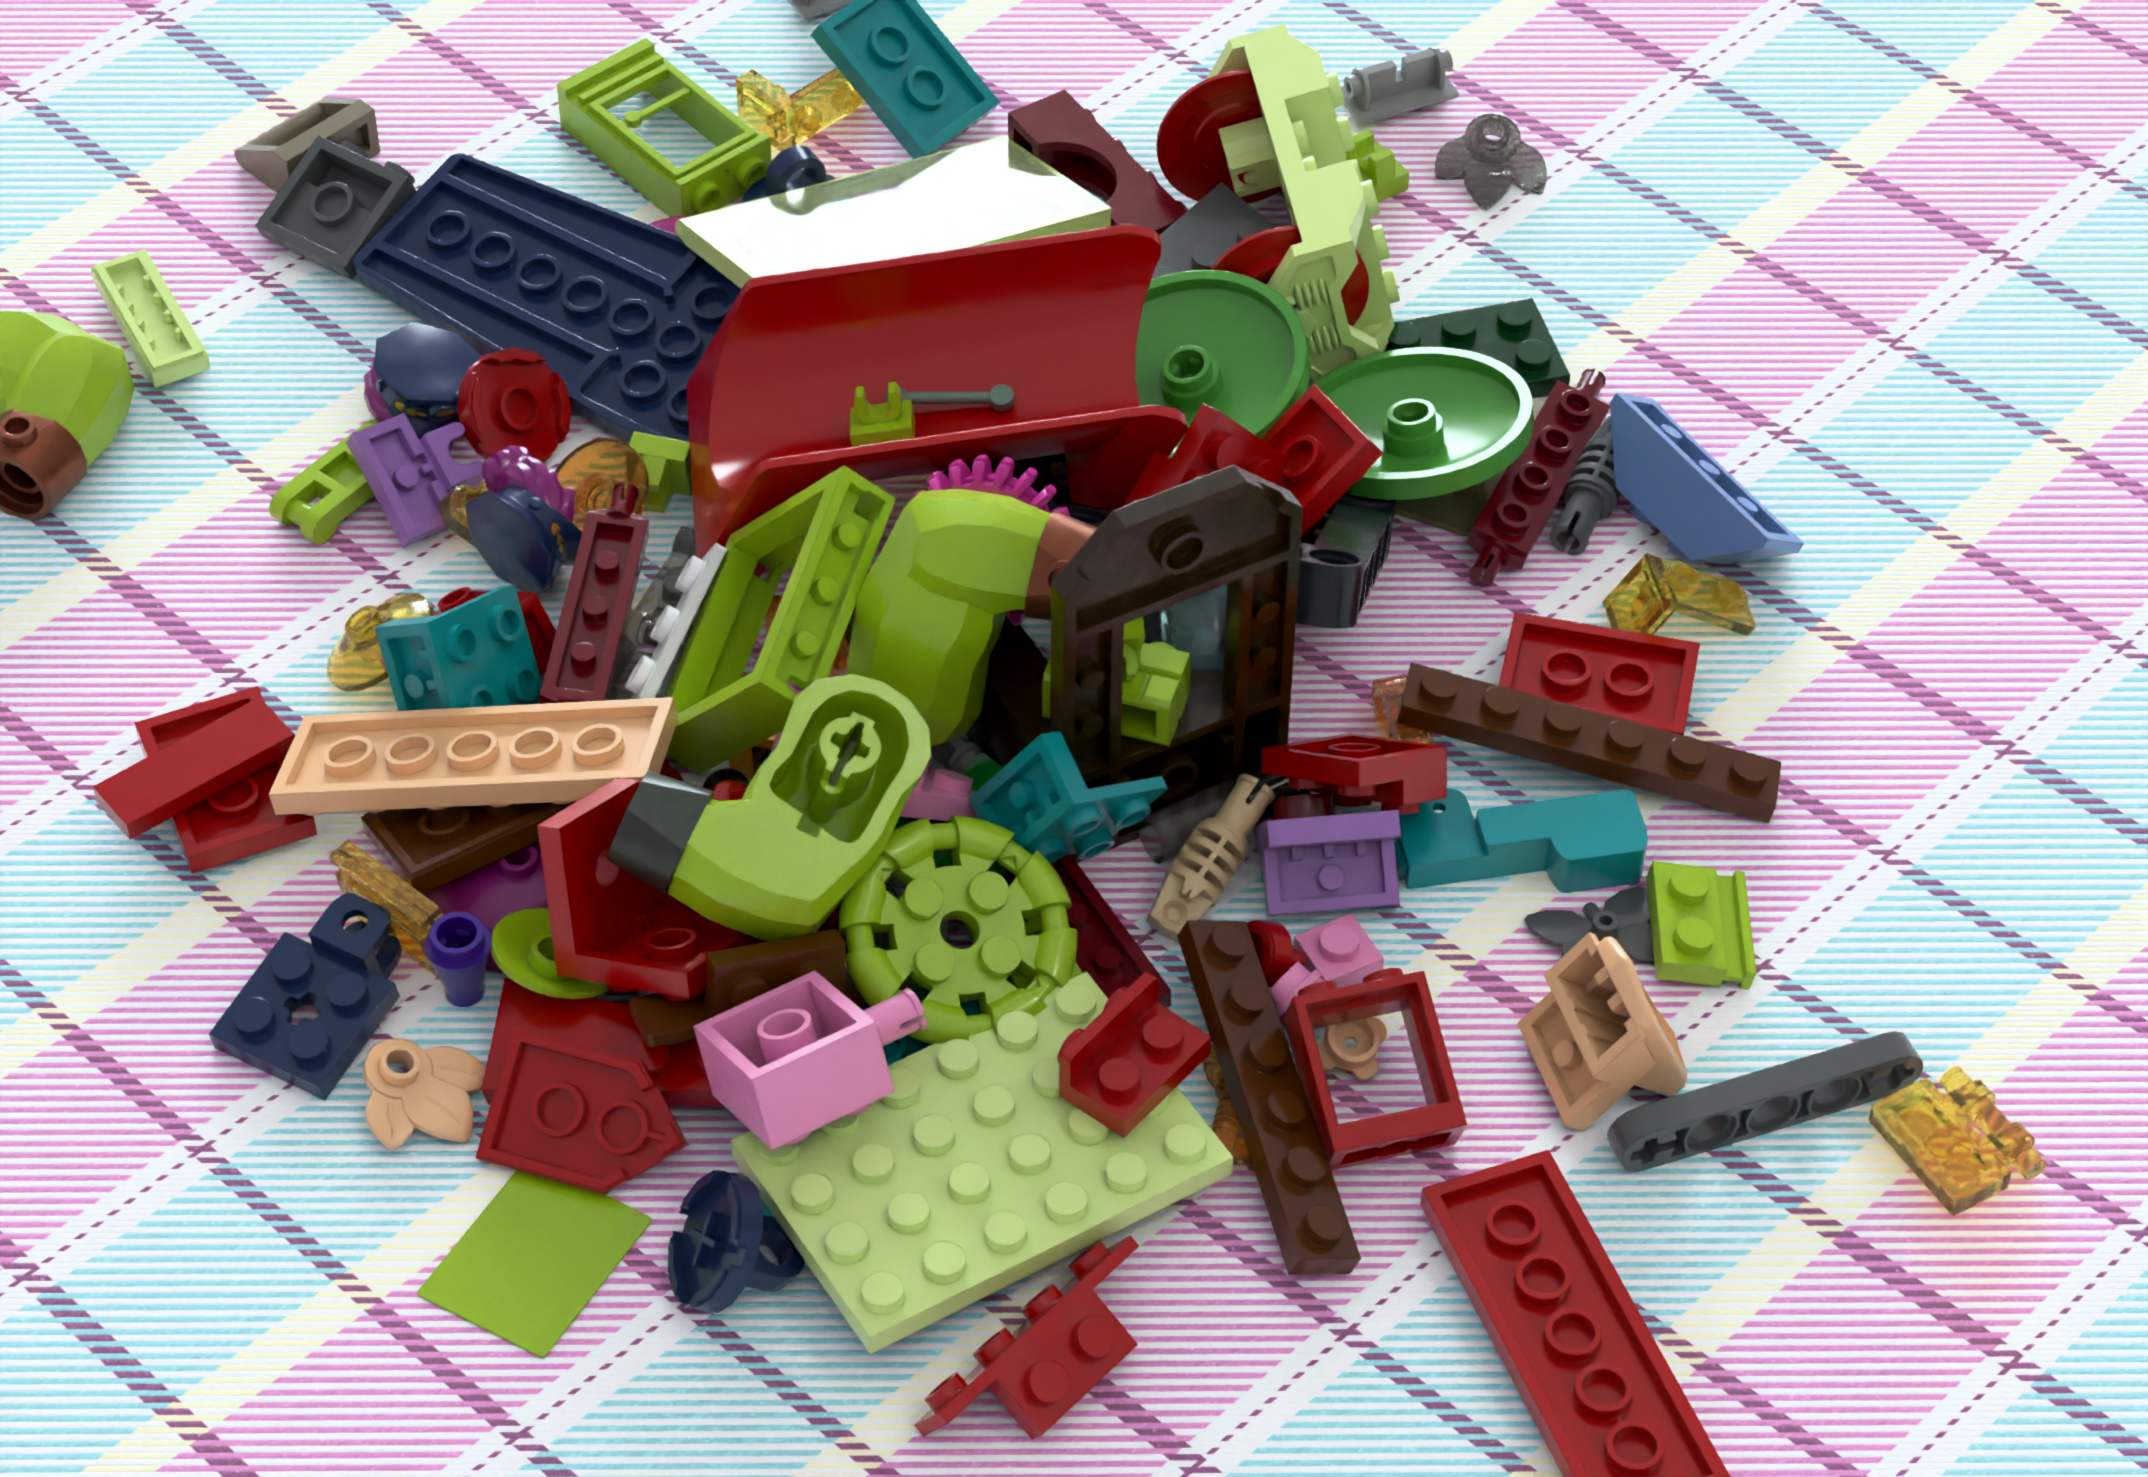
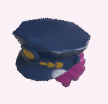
[364,322,482,439]
[465,445,582,595]

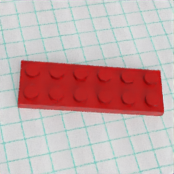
[1420,1149,1730,1477]

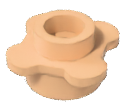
[1317,1017,1387,1081]

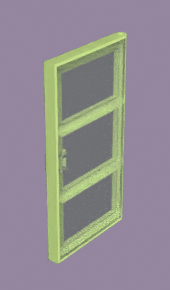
[675,136,1111,289]

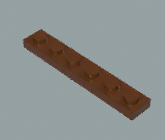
[1396,662,1781,823]
[1177,920,1361,1275]

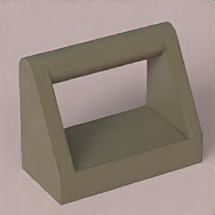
[234,98,380,193]

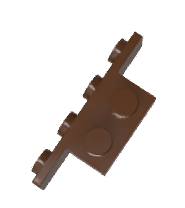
[629,929,906,1047]

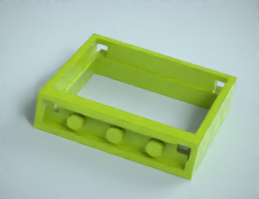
[664,465,896,775]

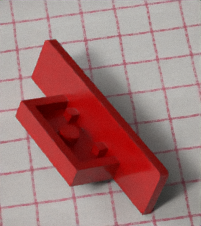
[914,1235,1139,1439]

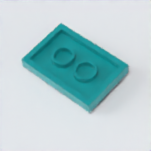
[811,0,1001,159]

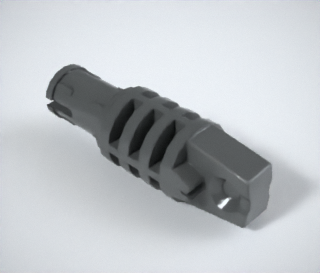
[1549,416,1621,555]

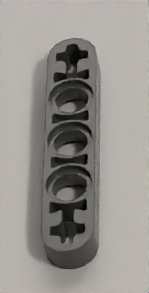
[1607,1031,1923,1172]

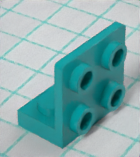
[374,585,542,711]
[969,731,1168,868]

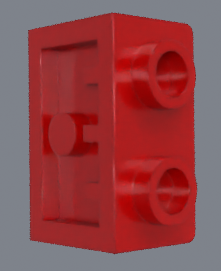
[1058,972,1211,1138]

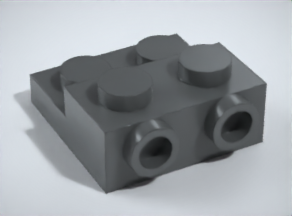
[255,135,416,280]

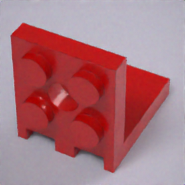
[537,777,766,1002]

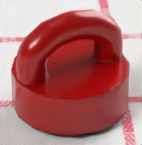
[1247,920,1306,987]

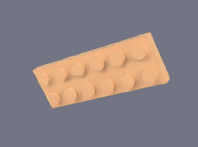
[269,697,679,816]

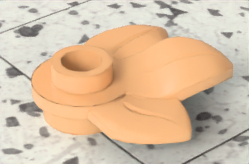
[363,1038,486,1151]

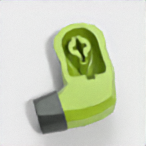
[607,674,931,941]

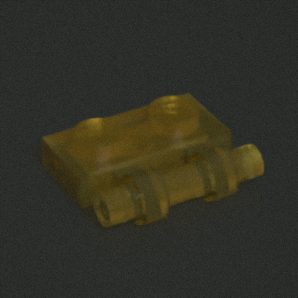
[1868,1066,2047,1216]

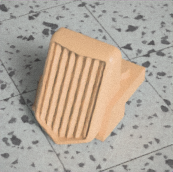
[1517,932,1687,1132]

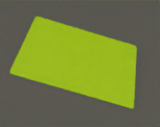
[417,1170,652,1358]

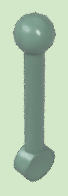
[885,384,1014,411]

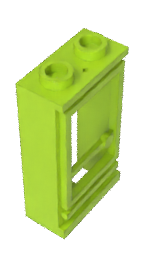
[557,38,772,217]

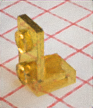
[736,67,865,152]
[1602,553,1756,636]

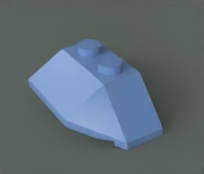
[1610,393,1804,565]

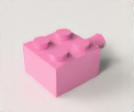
[693,970,927,1150]

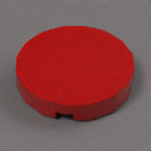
[457,347,571,463]

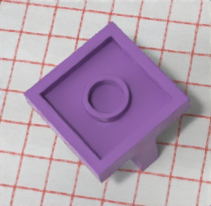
[1253,810,1401,916]

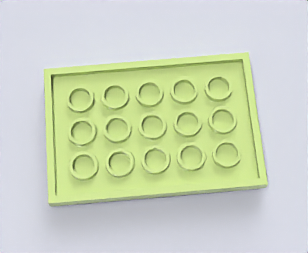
[731,972,1233,1354]

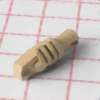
[1146,774,1275,942]

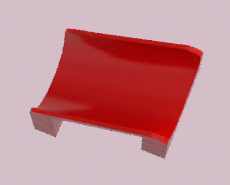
[686,224,1188,577]

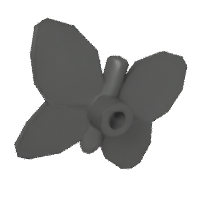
[1524,886,1654,964]

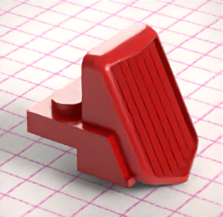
[1124,403,1289,506]

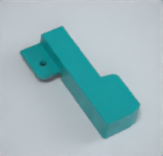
[1394,788,1648,893]

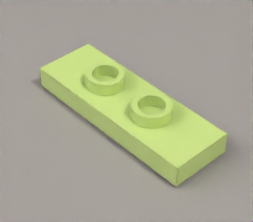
[90,249,211,388]

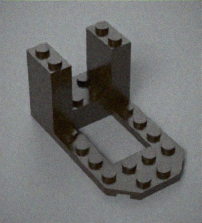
[966,465,1303,863]

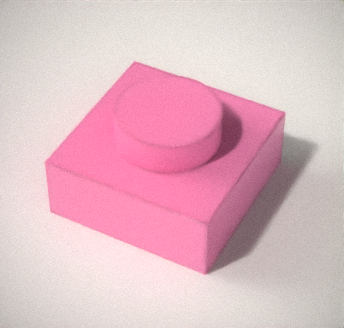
[1293,913,1384,988]

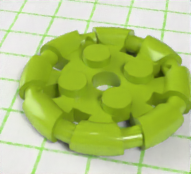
[839,815,1077,1045]

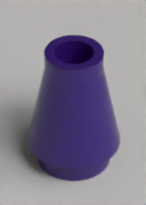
[424,912,491,1007]

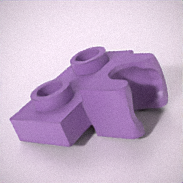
[346,413,483,548]

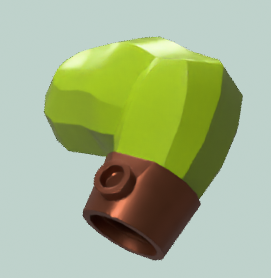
[0,311,135,521]
[846,489,1097,749]

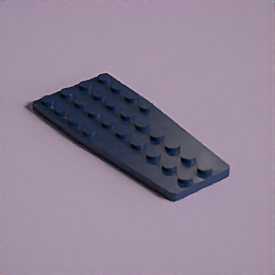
[353,153,772,443]

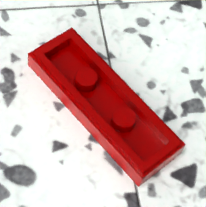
[93,697,295,840]

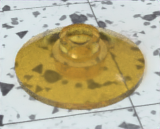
[327,593,434,692]

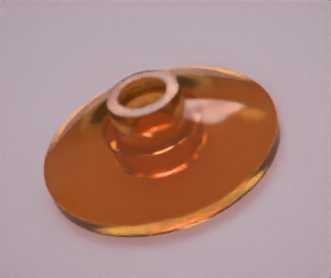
[556,438,649,532]

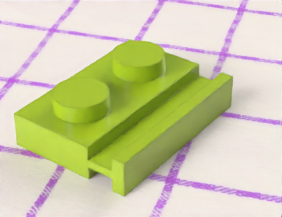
[1646,861,1757,990]

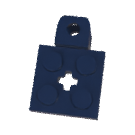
[209,893,402,1100]

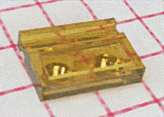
[329,839,443,979]

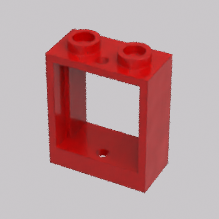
[1283,968,1467,1170]

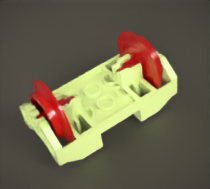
[1156,24,1400,381]

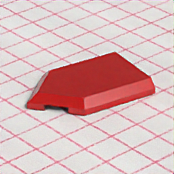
[475,1026,689,1194]

